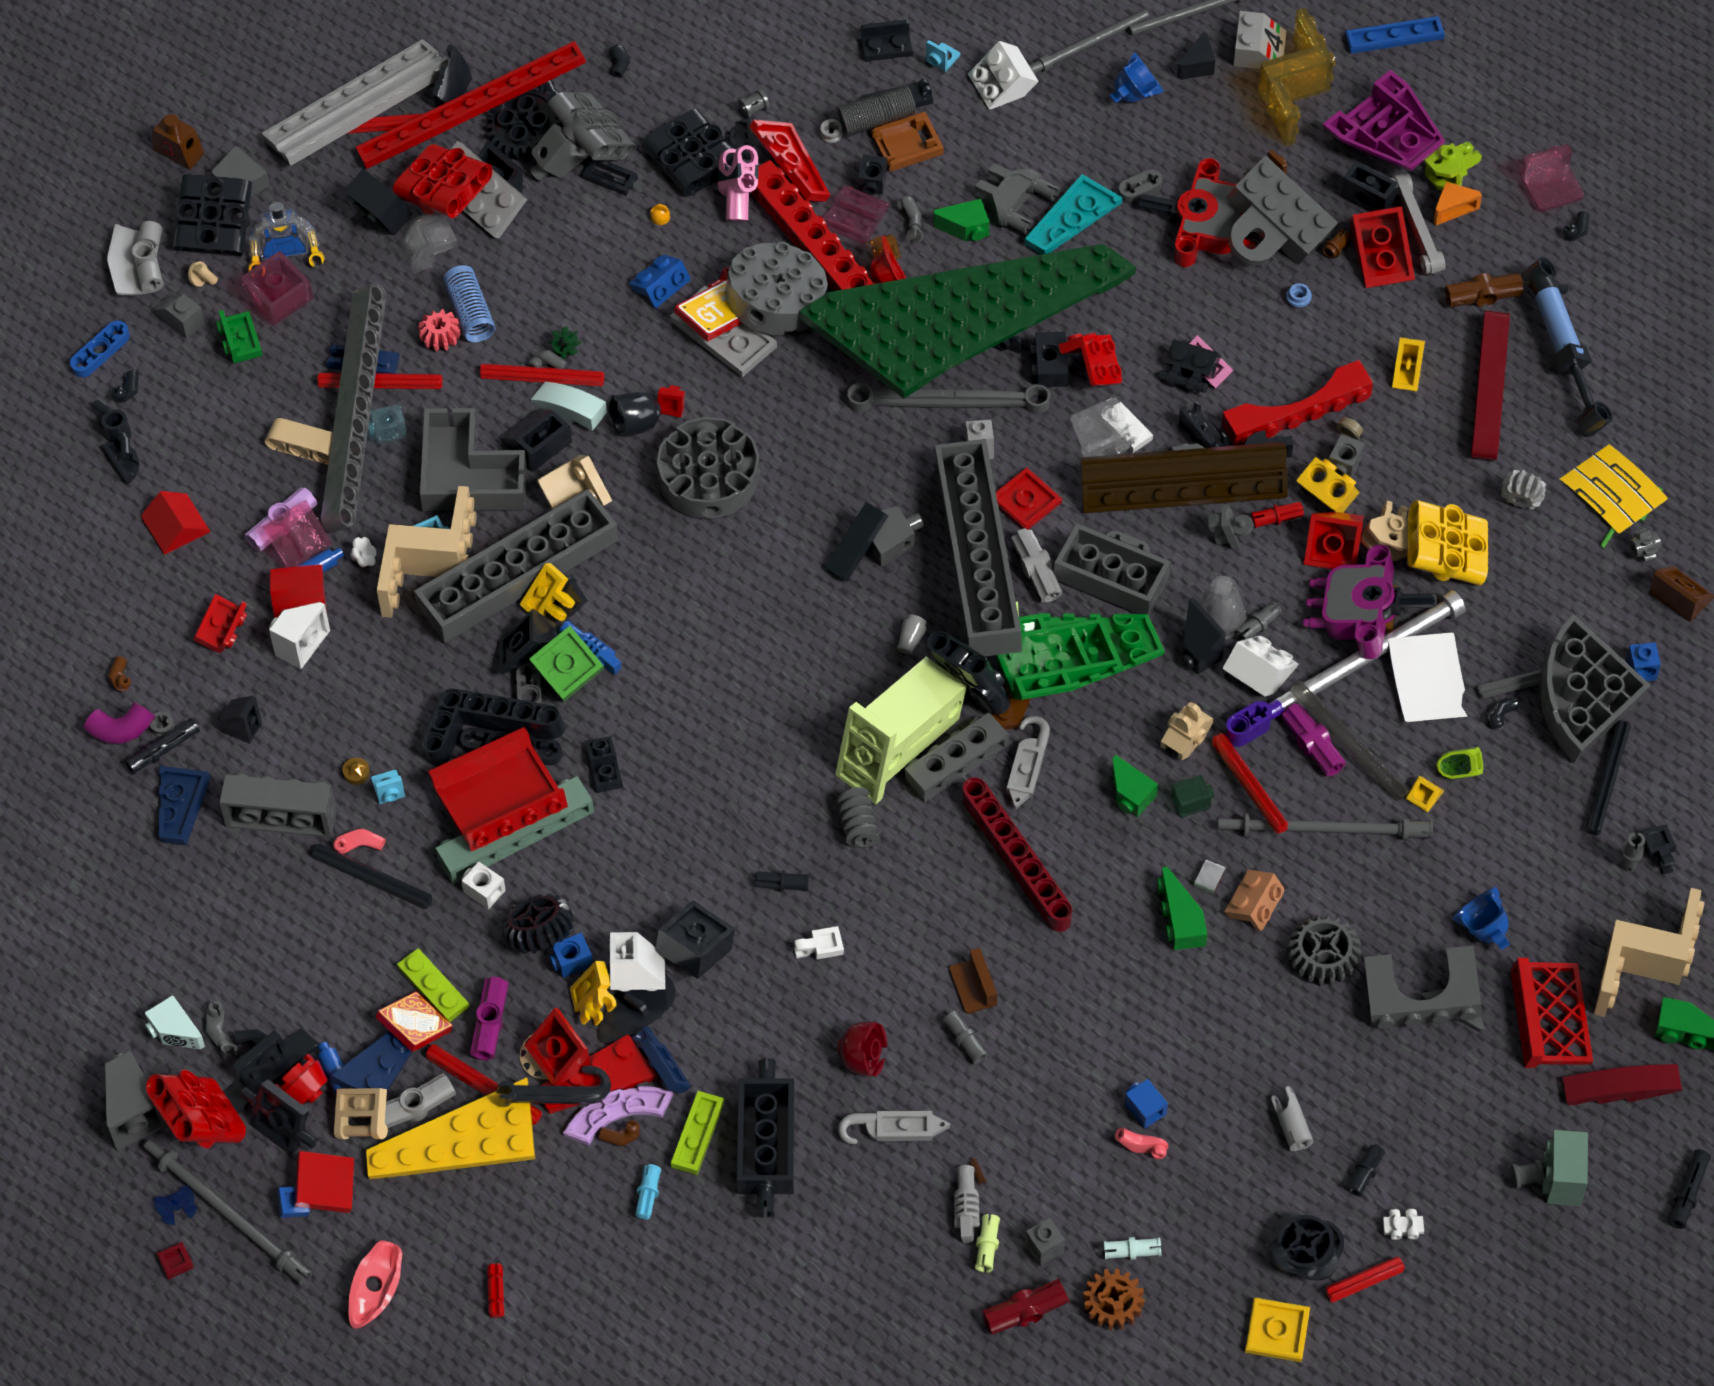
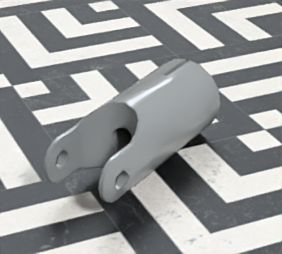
[1271,1086,1313,1151]

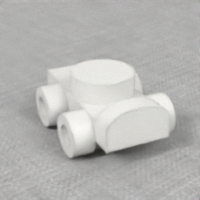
[1383,1209,1424,1240]

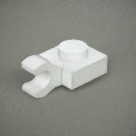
[794,926,844,959]

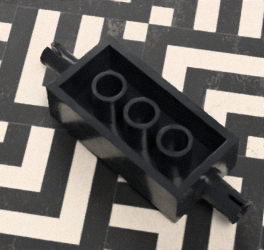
[737,1058,795,1218]

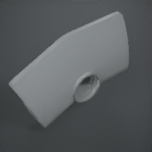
[107,221,164,295]

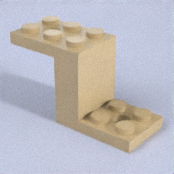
[377,486,476,618]
[1594,888,1704,1017]

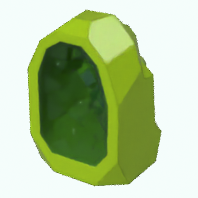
[1436,747,1483,779]

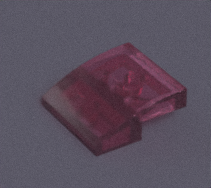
[823,185,890,244]
[262,499,333,567]

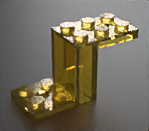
[1258,8,1335,147]

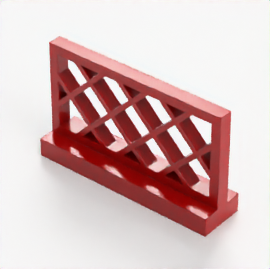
[1510,958,1593,1068]

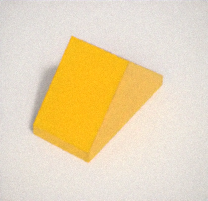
[1392,337,1425,391]

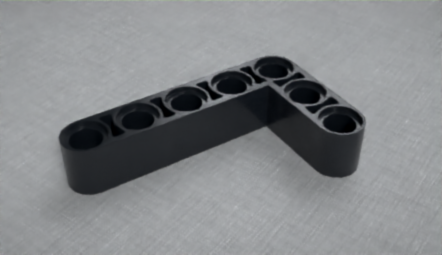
[421,688,565,766]

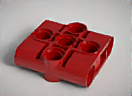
[393,144,493,218]
[146,1069,246,1149]

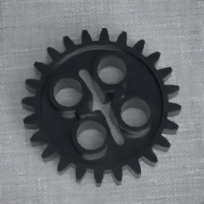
[486,87,564,160]

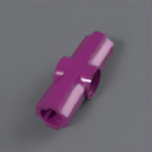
[1282,703,1346,777]
[470,976,509,1061]

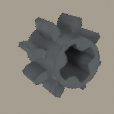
[1629,528,1661,562]

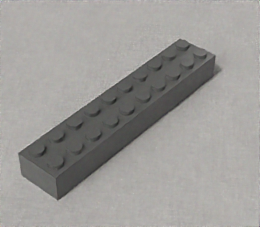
[935,439,1022,656]

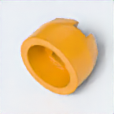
[650,204,670,225]

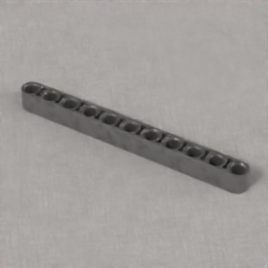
[321,282,386,533]

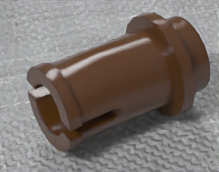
[1322,229,1352,259]

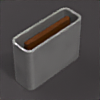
[1194,860,1226,895]

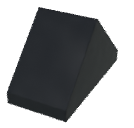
[1177,32,1215,80]

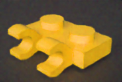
[570,961,616,1025]

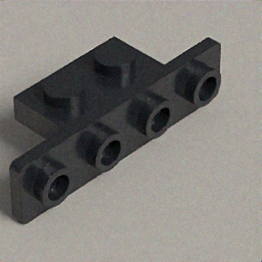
[224,1029,318,1114]

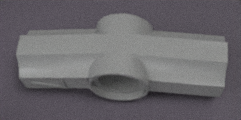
[1012,528,1062,603]
[385,1073,456,1128]

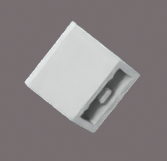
[968,41,1039,109]
[1223,636,1299,697]
[610,932,665,991]

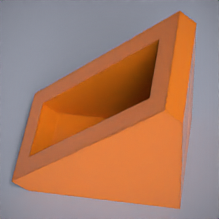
[1434,182,1482,225]

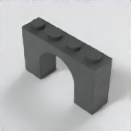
[1364,945,1482,1029]

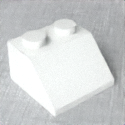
[269,602,330,669]

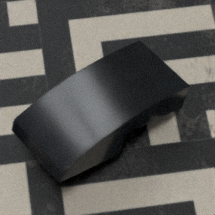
[585,736,623,793]

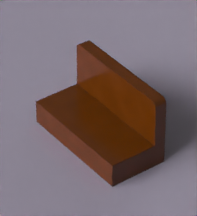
[950,948,997,1014]

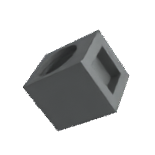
[1329,434,1365,478]
[1026,1218,1065,1266]

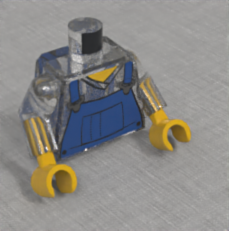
[248,202,325,275]

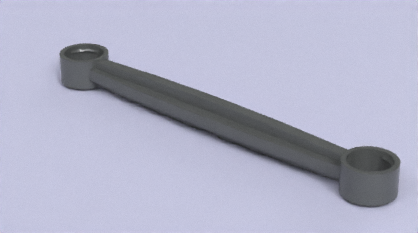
[848,383,1050,414]

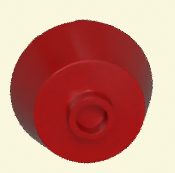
[276,1053,328,1105]

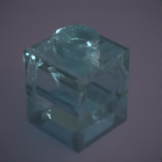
[368,404,407,444]

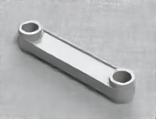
[1390,174,1446,275]

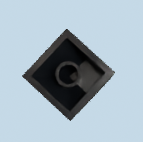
[1182,597,1226,675]
[499,609,557,674]

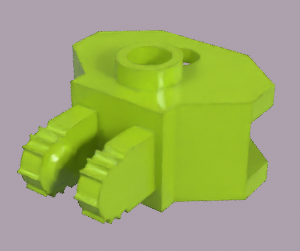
[1423,142,1482,190]

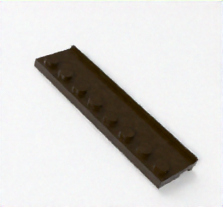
[1080,442,1288,513]

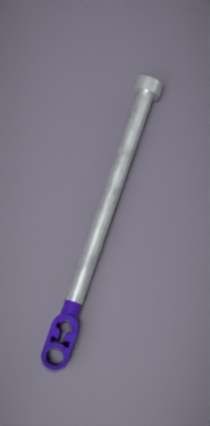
[1225,590,1465,747]

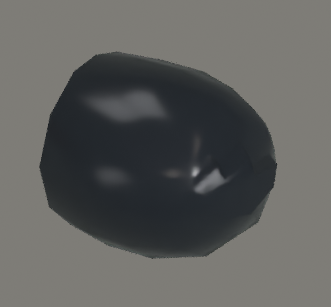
[606,392,661,436]

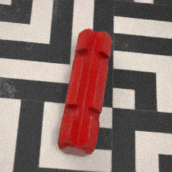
[487,1263,504,1318]

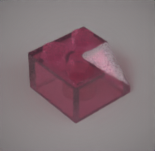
[240,251,314,325]

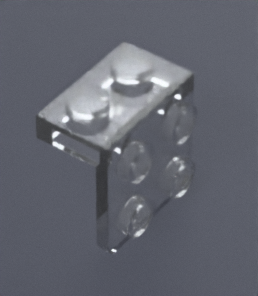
[1071,398,1135,457]

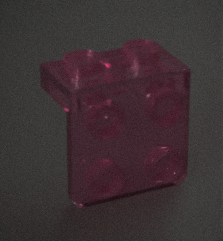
[1519,144,1584,212]

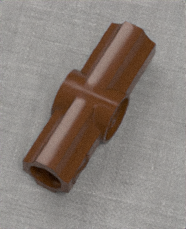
[1445,273,1524,307]

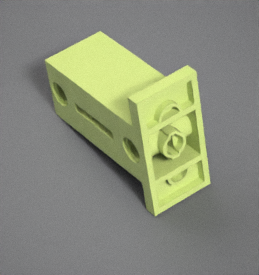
[835,657,967,805]

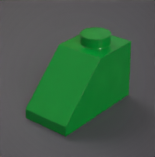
[933,199,989,241]
[1112,755,1158,818]

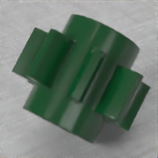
[548,326,582,359]

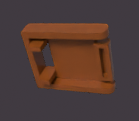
[871,112,944,172]

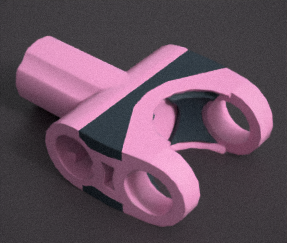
[718,145,758,221]

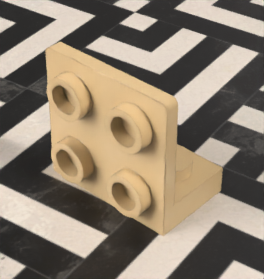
[537,455,612,510]

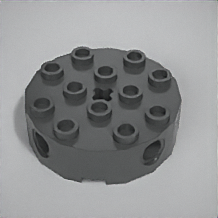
[725,242,828,335]
[657,417,760,519]

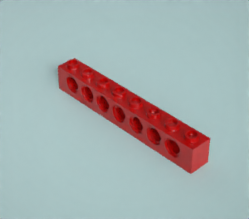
[751,160,877,291]

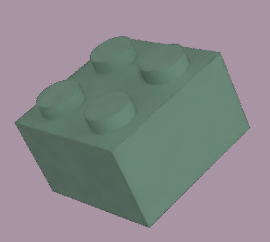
[1542,1130,1588,1206]

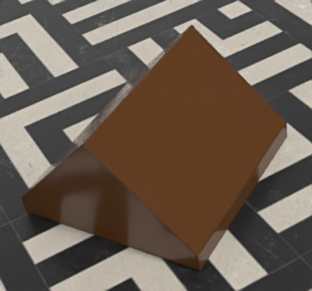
[1649,566,1714,622]

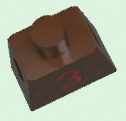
[152,114,205,170]

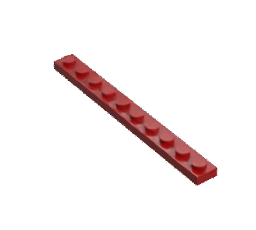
[356,41,586,169]

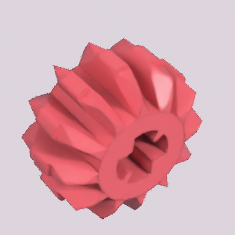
[418,308,461,352]

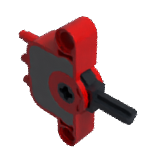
[1139,158,1256,267]

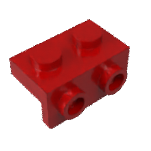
[192,594,247,654]

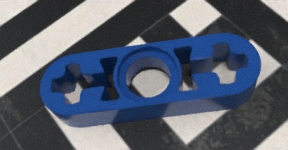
[70,321,130,377]

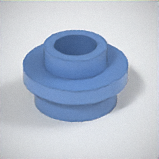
[1286,283,1312,308]

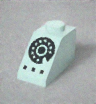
[145,996,205,1049]

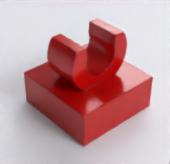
[658,385,685,417]

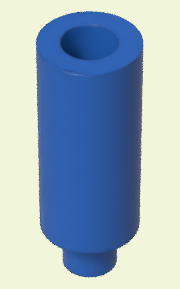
[296,548,344,573]
[317,1042,345,1095]

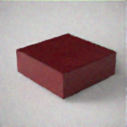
[157,1242,194,1280]

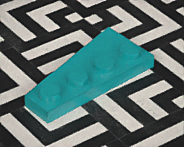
[1025,174,1122,254]

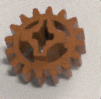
[1083,1268,1145,1330]

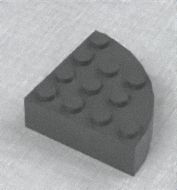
[1539,614,1651,763]

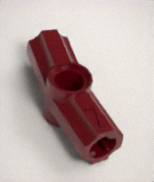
[982,1278,1070,1335]

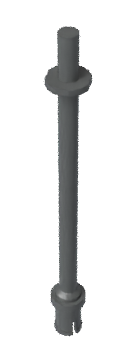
[1218,813,1433,840]
[144,1139,313,1286]

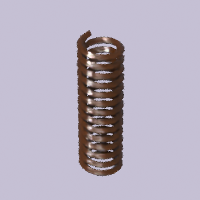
[969,1158,986,1186]

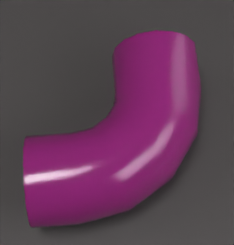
[84,702,156,744]

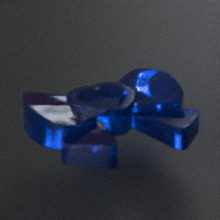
[155,1185,197,1226]

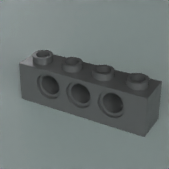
[905,712,1009,803]

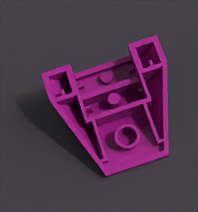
[1322,70,1445,171]

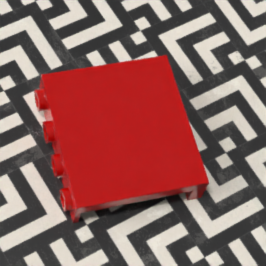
[428,727,568,852]

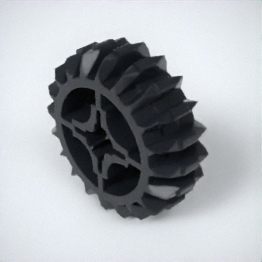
[501,893,574,954]

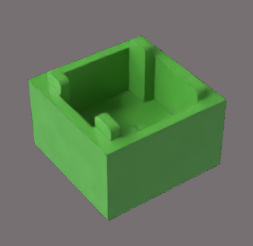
[529,626,604,702]

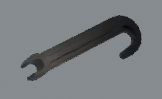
[496,1066,611,1107]

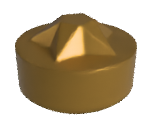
[343,758,370,785]

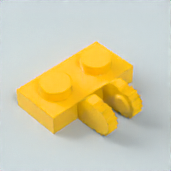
[520,563,575,621]

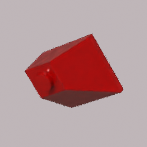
[1304,512,1364,569]

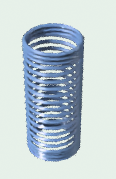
[443,265,495,342]

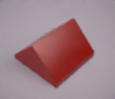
[141,491,210,555]
[270,564,327,618]
[524,1008,590,1086]

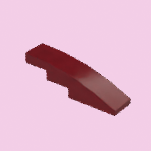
[1563,1064,1683,1106]

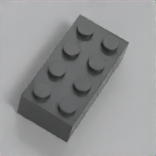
[1054,523,1171,615]
[220,774,337,838]

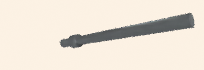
[1129,0,1246,35]
[1029,10,1149,74]

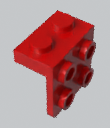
[1058,333,1122,386]

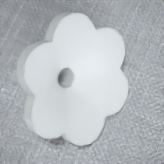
[350,537,376,567]

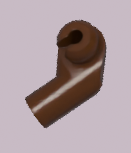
[108,656,131,692]
[599,1120,640,1147]

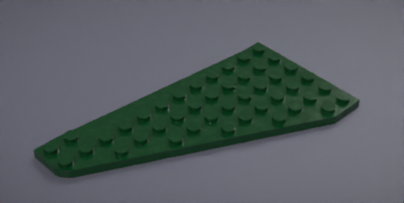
[799,244,1136,399]

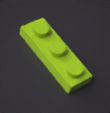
[397,948,470,1022]
[671,1091,724,1175]

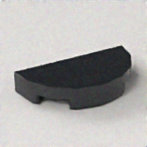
[729,117,754,160]
[102,442,140,485]

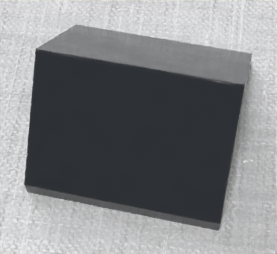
[478,141,523,193]

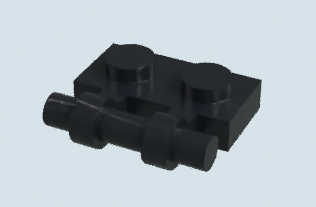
[1159,339,1221,393]

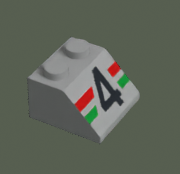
[1234,11,1287,71]

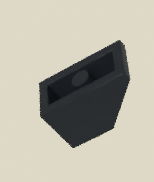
[218,696,262,744]

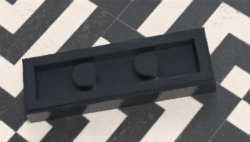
[825,502,889,582]

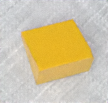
[1405,776,1444,812]

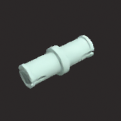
[1104,1237,1162,1260]

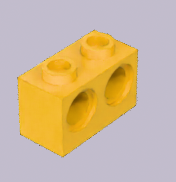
[1296,457,1360,513]

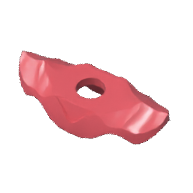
[348,1240,402,1329]

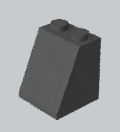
[105,1051,167,1151]

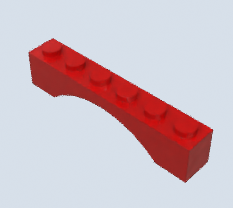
[1222,360,1373,446]

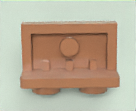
[1224,870,1284,931]

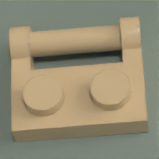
[334,1088,388,1140]

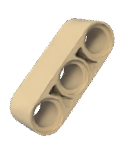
[265,418,333,465]

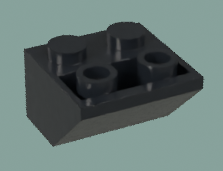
[500,409,572,471]

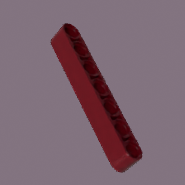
[1471,311,1510,461]
[963,777,1072,932]

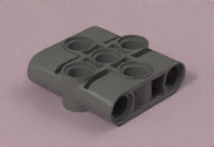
[547,92,636,160]

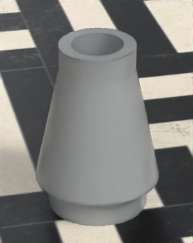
[897,614,927,655]

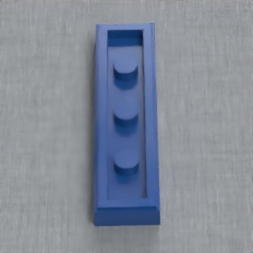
[1345,16,1445,54]

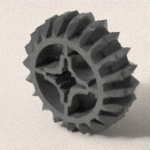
[1287,914,1361,986]

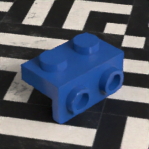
[629,254,691,308]

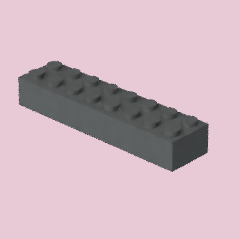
[414,489,619,643]

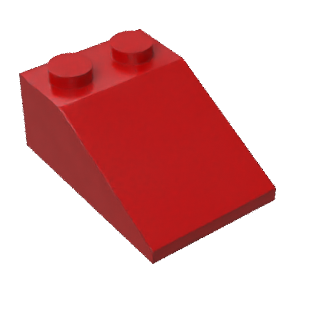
[1349,206,1415,288]

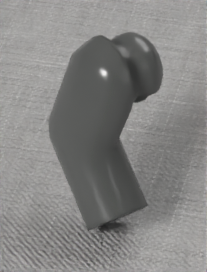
[528,350,567,369]

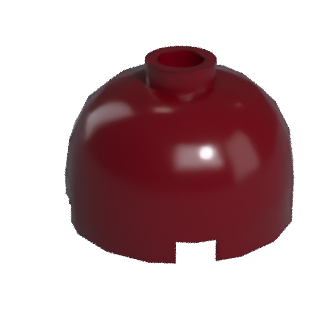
[837,1021,887,1076]

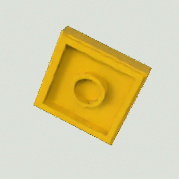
[1245,1297,1310,1363]

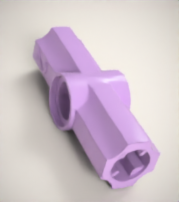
[245,487,317,552]

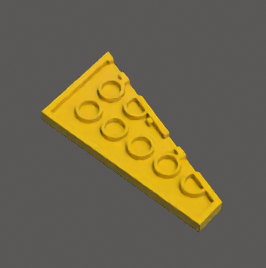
[366,1078,535,1179]

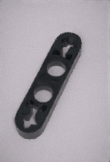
[460,727,562,765]

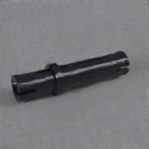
[125,718,200,774]
[1669,1149,1711,1229]

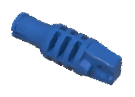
[559,620,621,675]

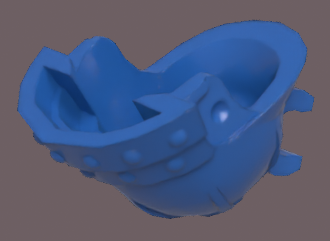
[1110,52,1164,103]
[1452,886,1510,950]

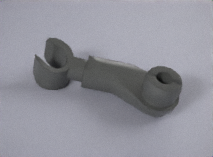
[896,195,923,245]
[206,1001,237,1060]

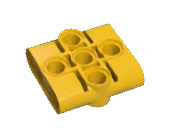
[1408,500,1488,586]

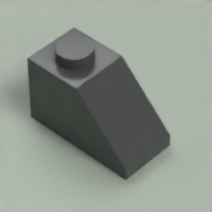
[152,294,205,339]

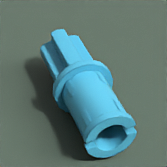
[635,1164,661,1220]

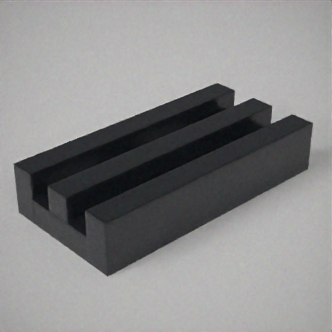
[583,160,638,196]

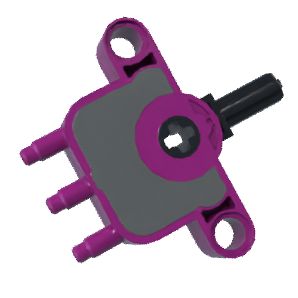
[1303,545,1437,659]

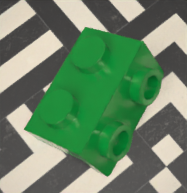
[216,310,263,363]

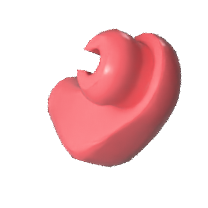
[333,829,386,854]
[1115,1127,1168,1159]

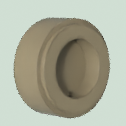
[1336,417,1363,440]

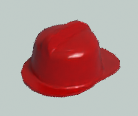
[871,235,906,284]

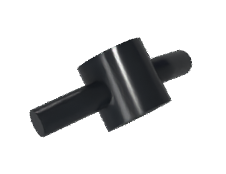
[92,400,132,459]

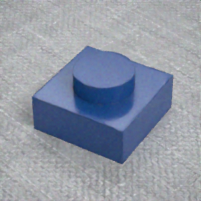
[277,1187,310,1218]

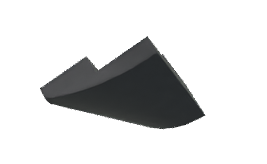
[432,45,472,108]

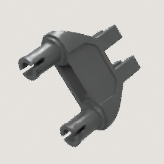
[975,163,1060,235]

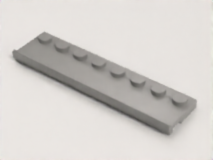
[261,39,448,165]

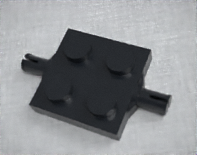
[239,1080,318,1154]

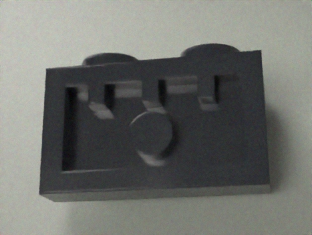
[861,19,913,62]

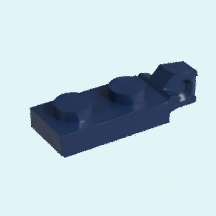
[633,1026,691,1093]

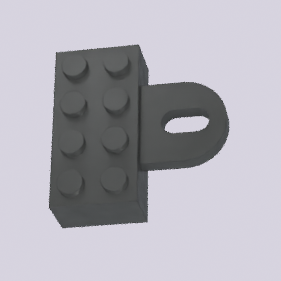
[1226,155,1338,265]

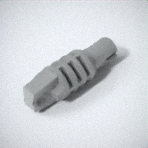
[954,1165,980,1243]

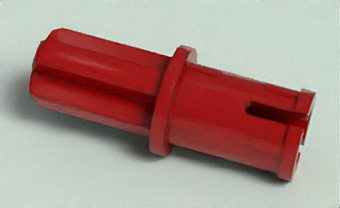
[1251,502,1304,528]

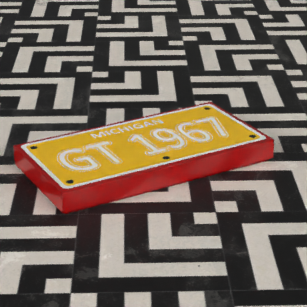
[674,279,742,342]

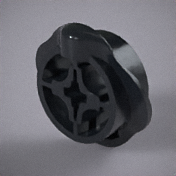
[1268,1212,1344,1281]

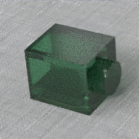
[1171,775,1214,818]

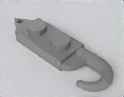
[1006,716,1050,809]
[838,1111,950,1144]

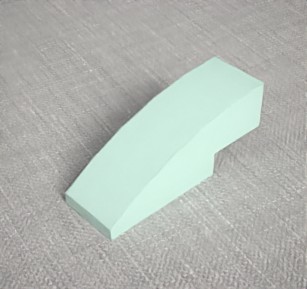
[531,382,607,431]

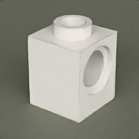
[462,862,506,910]

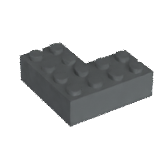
[420,408,527,511]

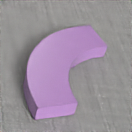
[563,1086,673,1146]

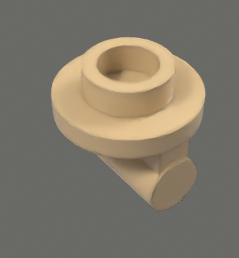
[188,262,218,287]

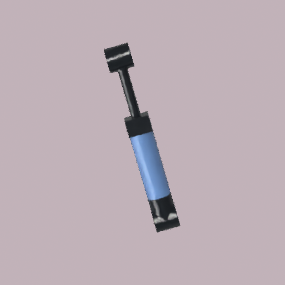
[1522,257,1613,436]

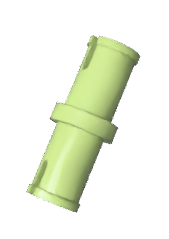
[975,1214,1000,1273]

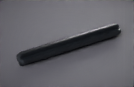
[1587,720,1631,836]
[312,844,432,909]

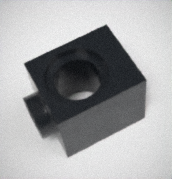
[858,154,888,195]

